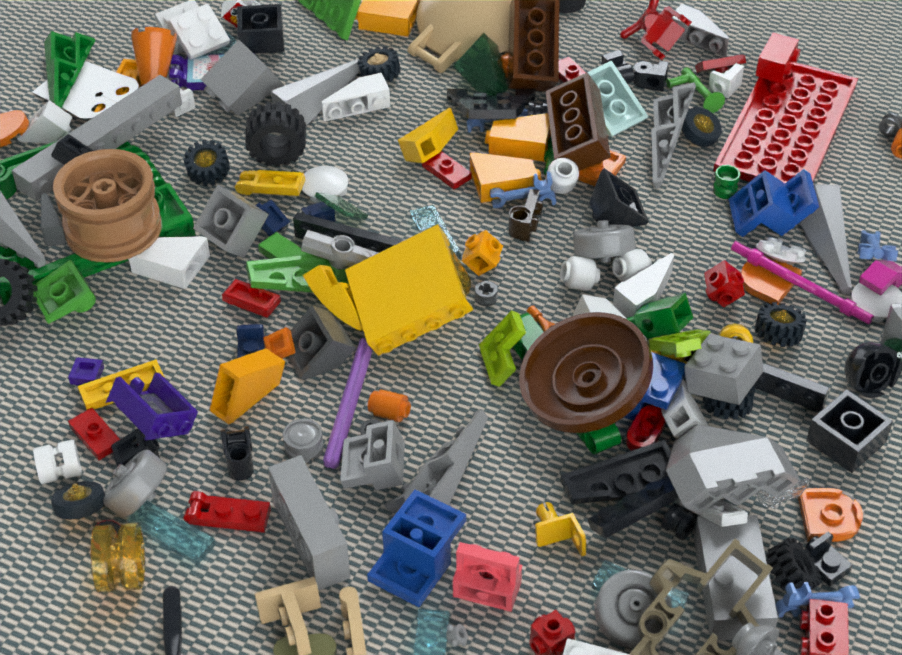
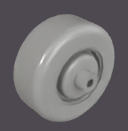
[573,220,636,263]
[103,450,167,518]
[594,569,672,648]

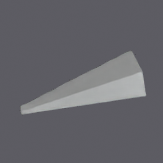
[271,59,360,126]
[651,82,696,189]
[797,184,851,295]
[0,191,46,268]
[384,409,488,514]

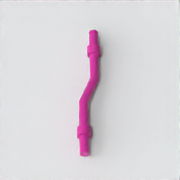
[731,241,874,325]

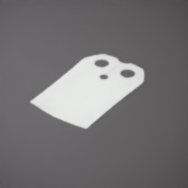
[32,61,138,118]

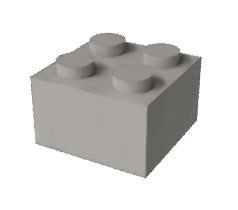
[193,185,269,258]
[684,334,764,405]

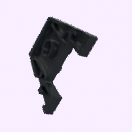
[447,89,536,119]

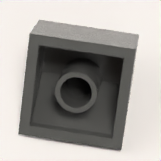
[288,305,356,380]

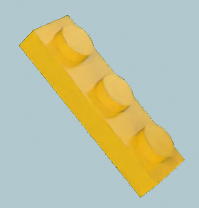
[78,359,165,410]

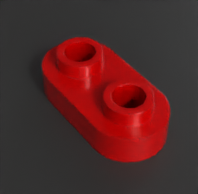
[626,406,666,451]

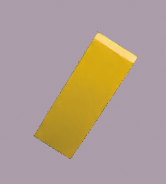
[303,265,363,331]

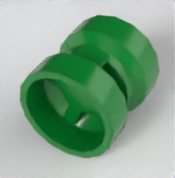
[713,165,740,199]

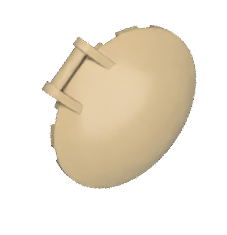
[408,0,512,73]

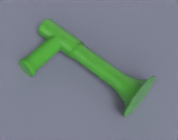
[666,67,725,113]

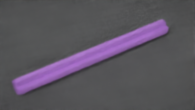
[323,338,373,469]

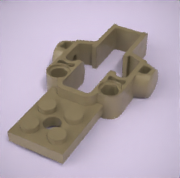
[630,538,773,655]

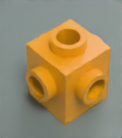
[461,230,503,276]

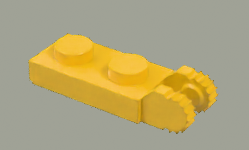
[235,170,306,196]

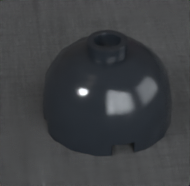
[844,341,902,398]

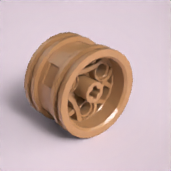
[53,149,162,262]

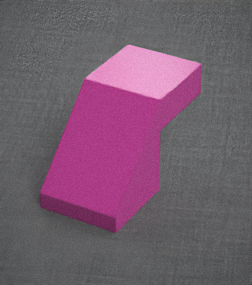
[859,260,902,296]

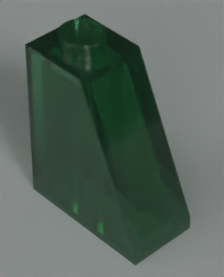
[453,33,509,96]

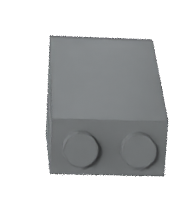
[200,40,284,116]

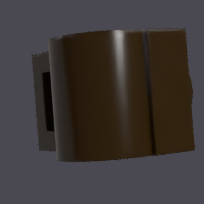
[508,189,543,242]

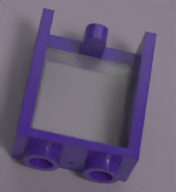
[106,373,198,440]

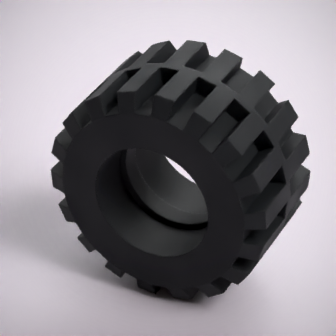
[245,102,306,167]
[0,259,38,326]

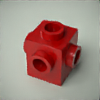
[704,260,745,308]
[529,610,576,655]

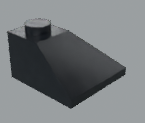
[589,168,649,227]

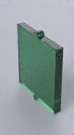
[314,192,368,219]

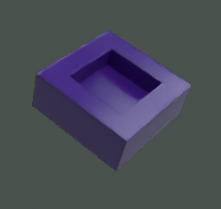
[68,357,104,385]

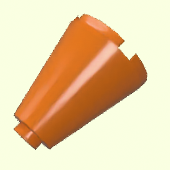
[131,27,177,87]

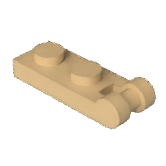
[339,587,367,655]

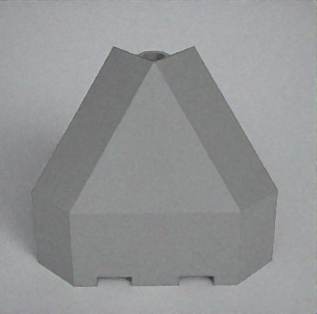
[666,424,800,514]

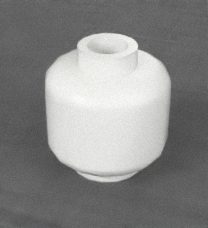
[545,158,579,194]
[612,249,652,282]
[560,256,600,291]

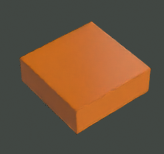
[263,327,296,359]

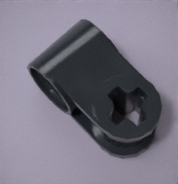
[221,426,254,481]

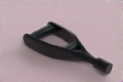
[163,586,182,655]

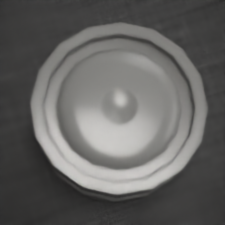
[283,418,324,463]

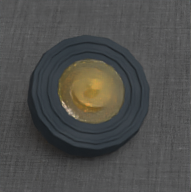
[681,107,722,147]
[51,481,105,520]

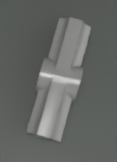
[301,230,378,269]

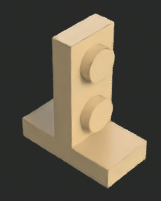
[254,577,321,655]

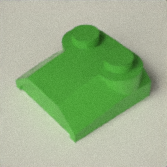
[33,260,96,324]

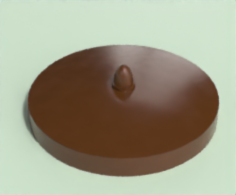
[519,312,653,433]

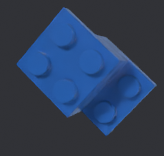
[729,169,820,237]
[624,352,686,421]
[367,489,466,607]

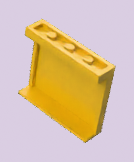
[345,224,474,356]

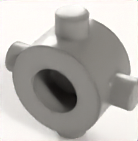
[446,624,468,647]

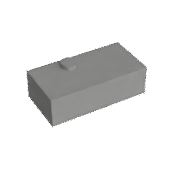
[268,455,351,591]
[694,515,778,640]

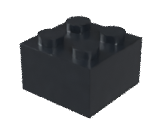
[237,4,285,54]
[806,389,893,473]

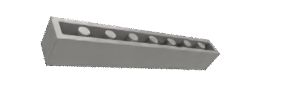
[12,75,182,201]

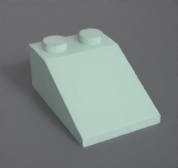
[588,61,649,137]

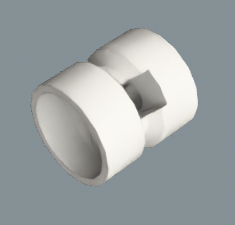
[33,439,82,484]

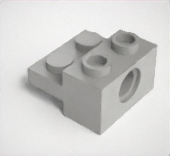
[340,420,405,490]

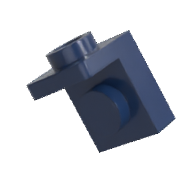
[256,199,290,237]
[301,201,336,222]
[236,324,265,358]

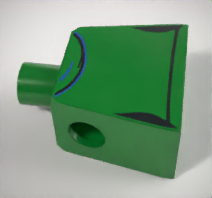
[627,293,694,339]

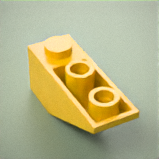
[398,108,458,163]

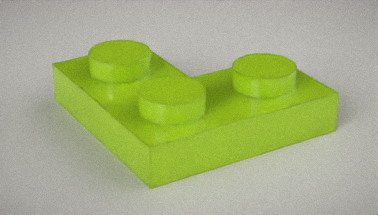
[479,310,526,387]
[649,329,711,358]

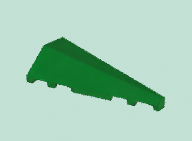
[44,31,95,109]

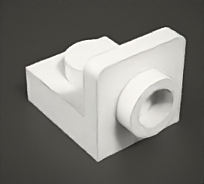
[708,63,744,98]
[171,88,195,117]

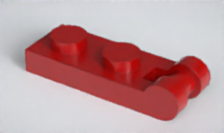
[183,491,271,533]

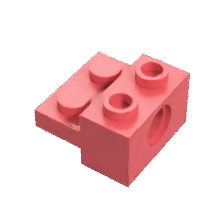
[453,542,522,612]

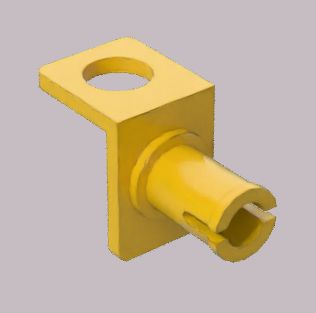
[535,502,586,557]

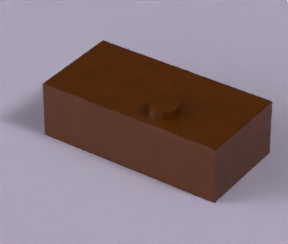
[508,0,559,92]
[545,72,611,171]

